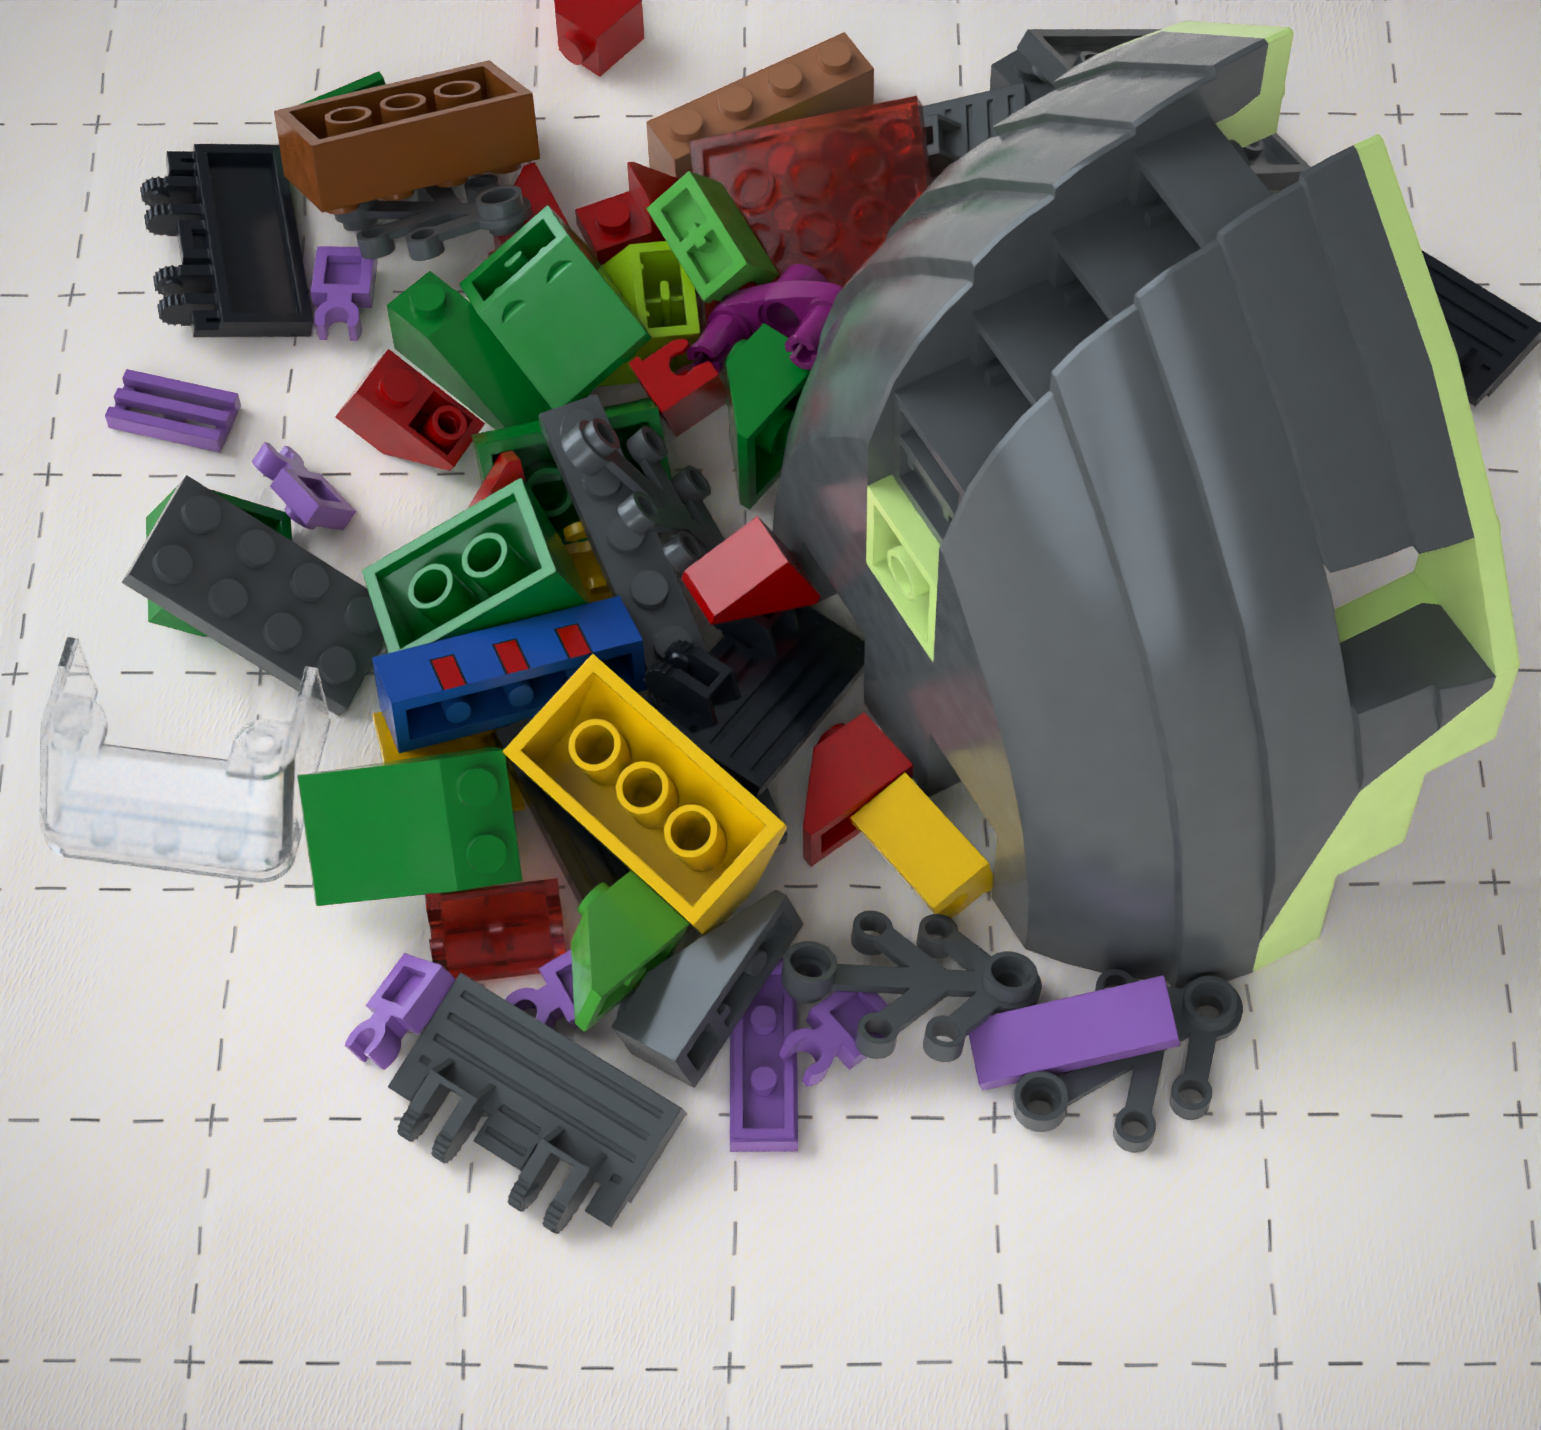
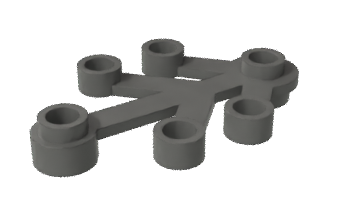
[334,174,533,261]
[561,418,728,574]
[781,911,1042,1062]
[1013,969,1243,1153]

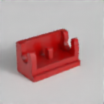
[628,339,728,437]

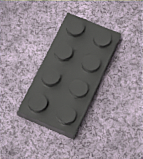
[121,475,384,716]

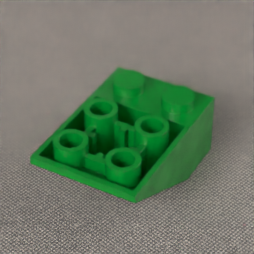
[459,205,652,409]

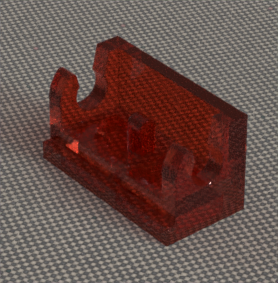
[425,878,567,981]

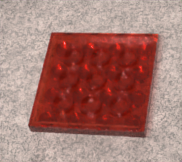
[690,96,931,369]

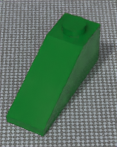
[386,271,552,430]

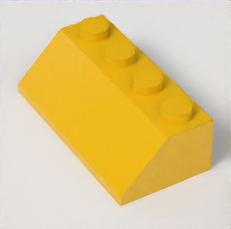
[502,654,787,936]

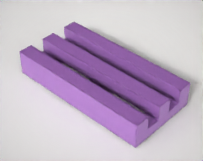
[105,369,241,453]

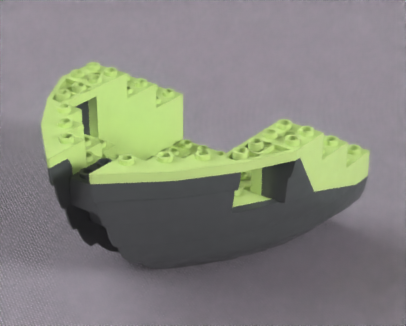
[773,21,1520,989]

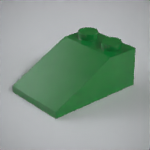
[297,746,523,906]

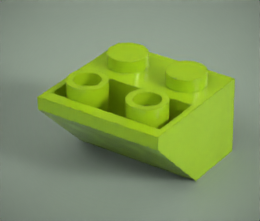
[597,241,700,387]

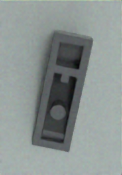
[611,889,804,1088]

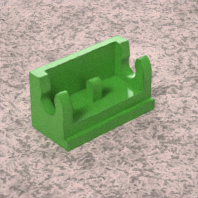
[646,171,779,303]

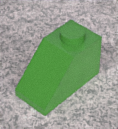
[571,871,689,1032]

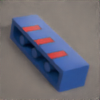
[372,596,647,753]

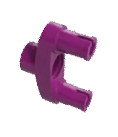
[687,264,842,374]

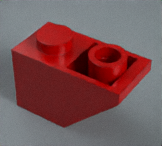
[335,349,485,471]

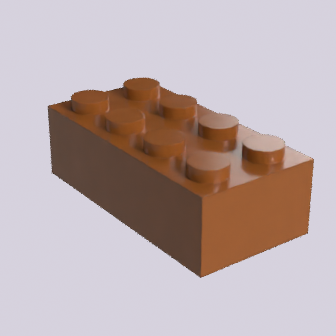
[274,60,540,215]

